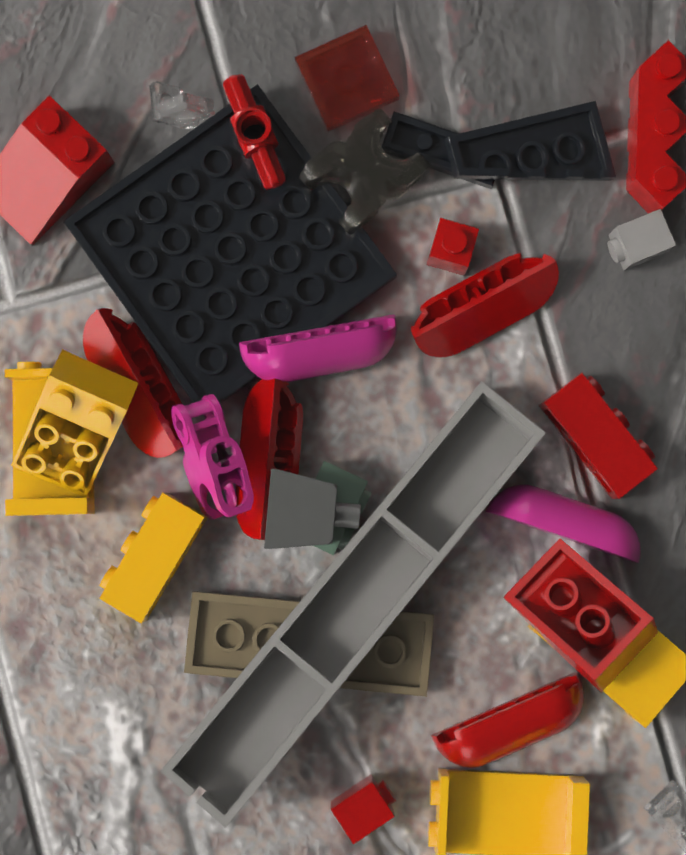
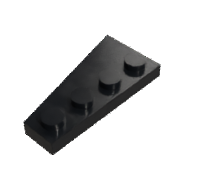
[444,101,616,181]

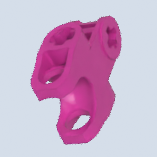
[171,394,254,520]

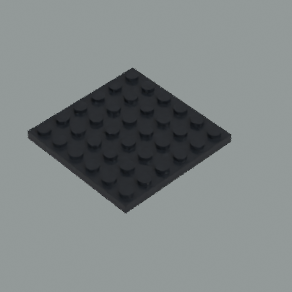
[63,84,397,416]

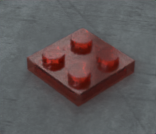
[295,25,400,132]

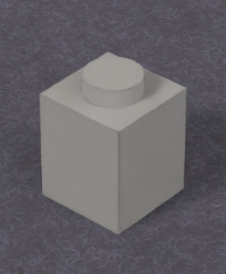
[607,209,676,271]

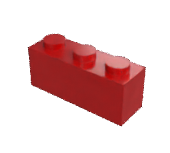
[538,373,658,499]

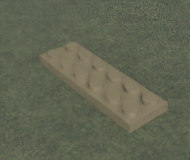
[184,591,434,697]

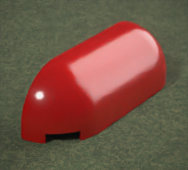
[411,253,559,358]
[83,308,183,458]
[235,378,303,540]
[431,671,585,768]

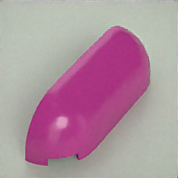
[239,314,397,382]
[485,484,641,563]

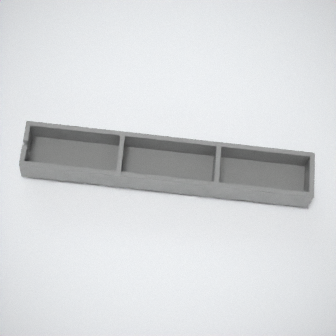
[160,381,546,828]

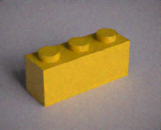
[99,492,208,624]

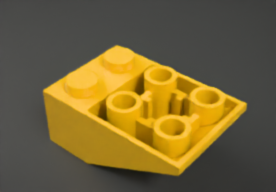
[11,349,138,497]

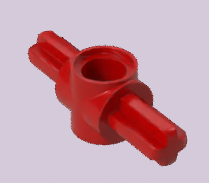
[223,74,286,190]

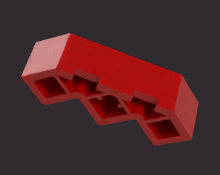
[626,40,686,214]

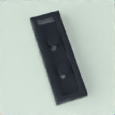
[381,111,495,189]

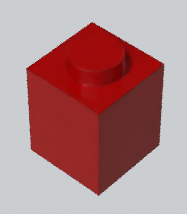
[426,218,479,276]
[331,774,396,845]

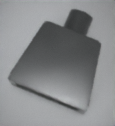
[264,469,361,549]

